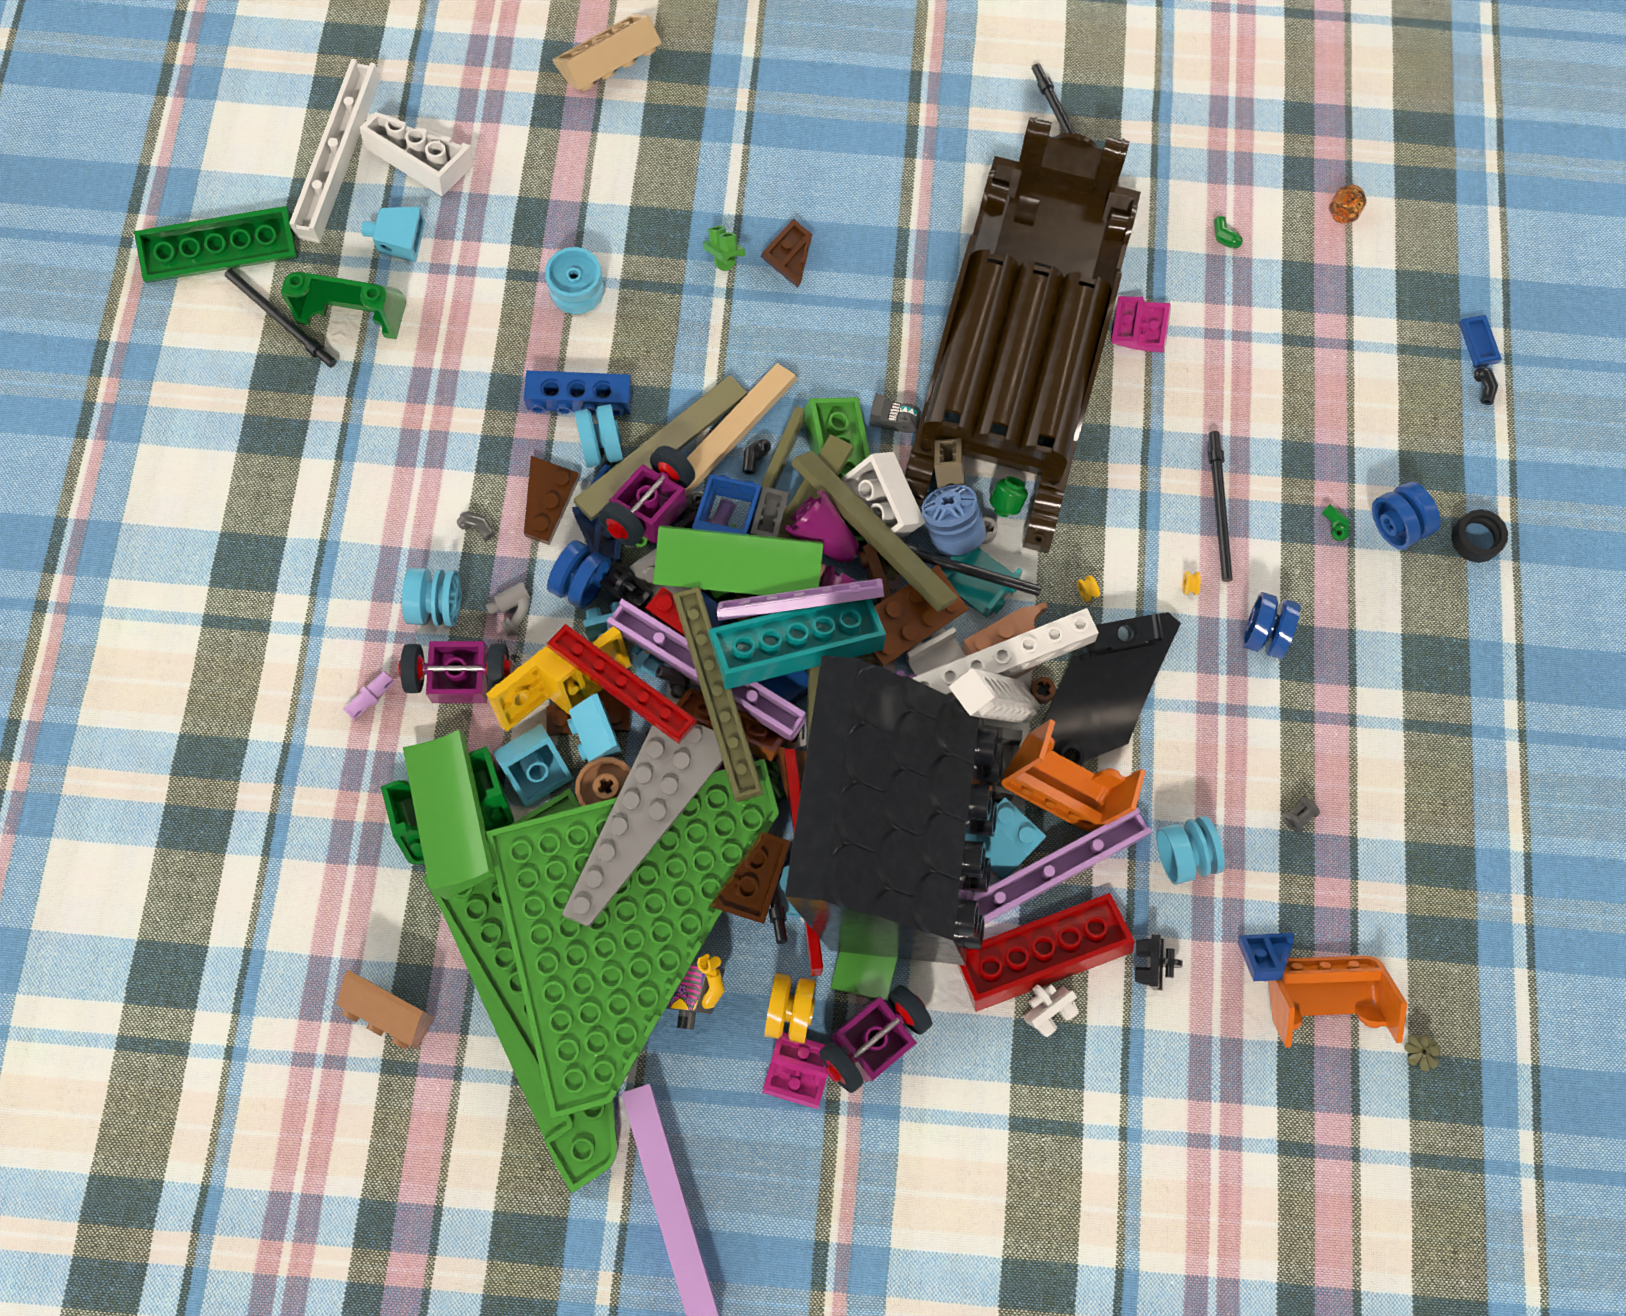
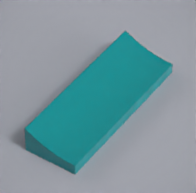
[708,599,886,690]

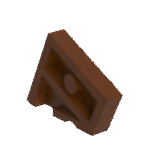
[761,219,813,288]

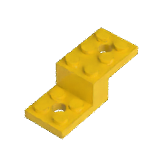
[486,626,631,732]

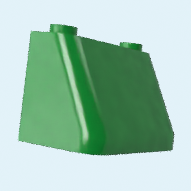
[280,272,406,339]
[381,746,514,865]

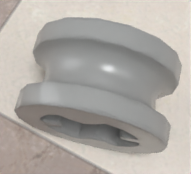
[982,517,998,544]

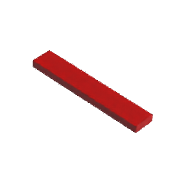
[547,624,697,744]

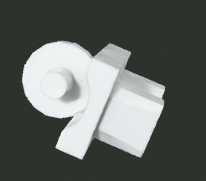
[1022,984,1079,1037]

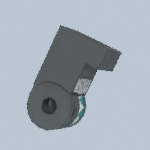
[869,393,921,433]

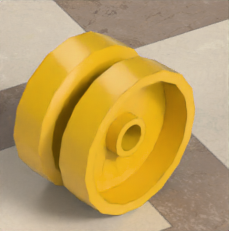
[764,972,816,1044]

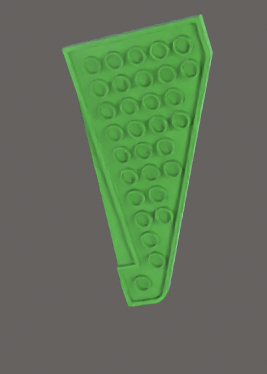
[423,788,618,1193]

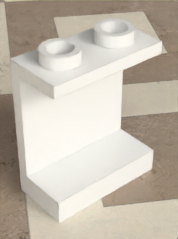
[906,627,966,699]

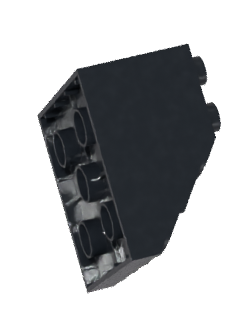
[785,656,1003,965]

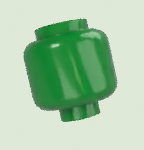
[989,476,1028,517]

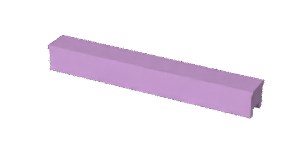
[607,599,807,742]
[973,807,1152,924]
[621,1084,720,1316]

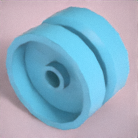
[545,247,605,314]
[574,404,623,468]

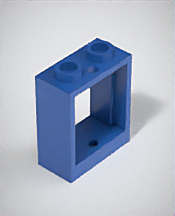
[692,474,762,534]

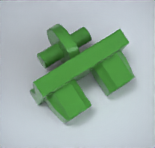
[703,225,745,271]

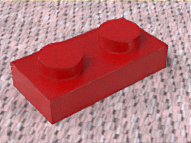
[645,586,685,637]

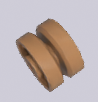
[575,757,631,807]

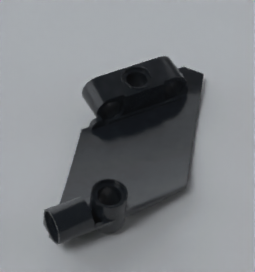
[1041,612,1181,766]

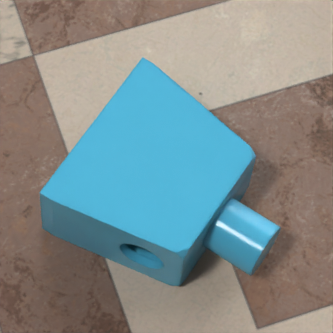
[361,207,425,262]

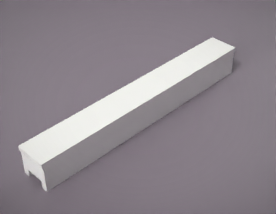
[289,59,381,243]

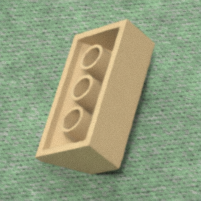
[552,14,662,91]

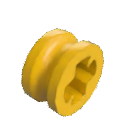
[1182,571,1201,595]
[1076,575,1100,602]

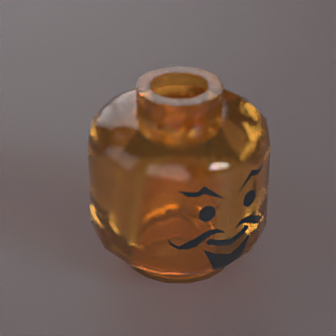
[1329,185,1367,224]

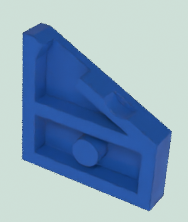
[1238,933,1294,982]

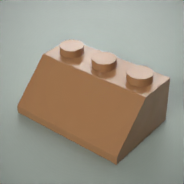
[336,970,435,1050]

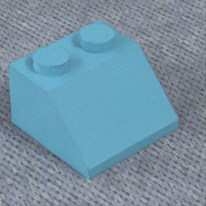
[567,693,623,762]
[493,724,574,807]
[980,798,1046,880]

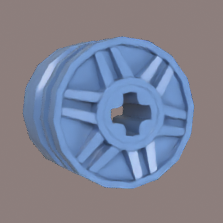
[921,485,987,556]

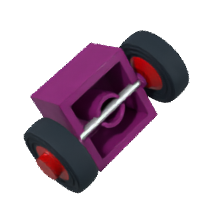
[598,446,695,546]
[398,641,512,704]
[819,985,933,1093]

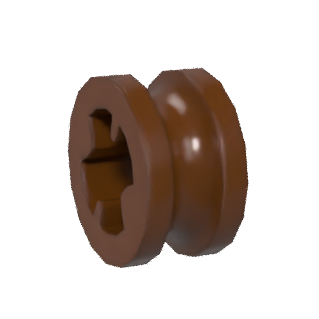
[1030,677,1056,704]

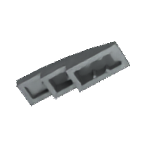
[737,486,789,597]

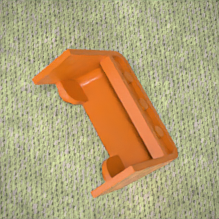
[1002,719,1146,831]
[1268,956,1407,1047]

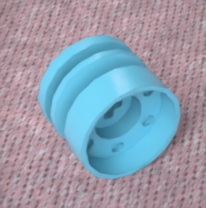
[402,568,462,627]
[1156,815,1225,885]

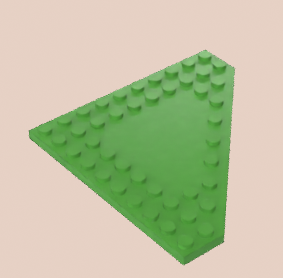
[486,759,779,1119]

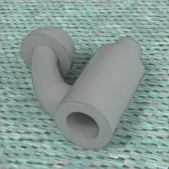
[485,582,531,637]

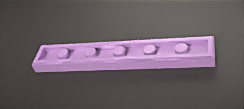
[717,578,884,621]

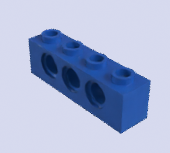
[524,370,633,416]

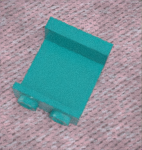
[941,547,1022,619]

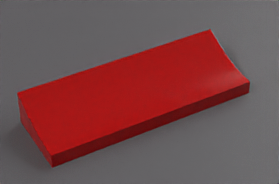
[957,893,1135,1012]

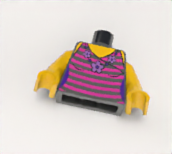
[667,954,725,1030]

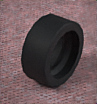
[1451,509,1508,563]

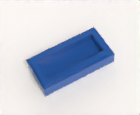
[1459,315,1502,368]

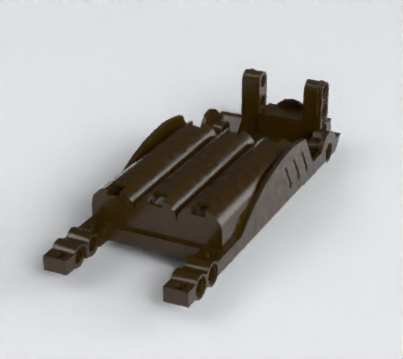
[904,117,1141,554]

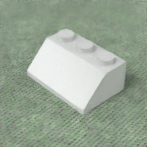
[841,452,926,544]

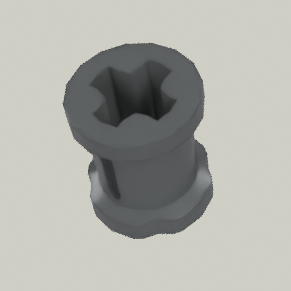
[1282,796,1320,833]

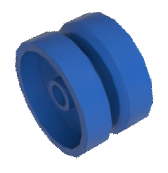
[1372,481,1441,550]
[547,540,611,610]
[1243,592,1301,659]

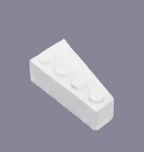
[360,112,473,197]

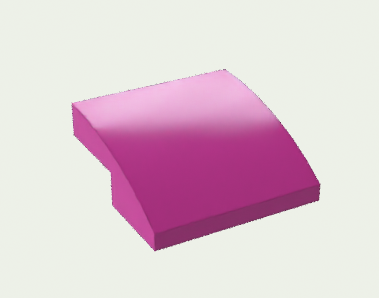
[1111,296,1171,353]
[762,1032,828,1109]

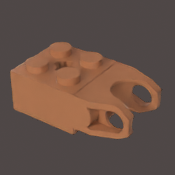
[961,602,1048,679]

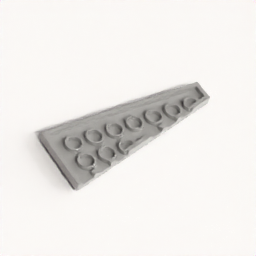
[562,724,723,928]

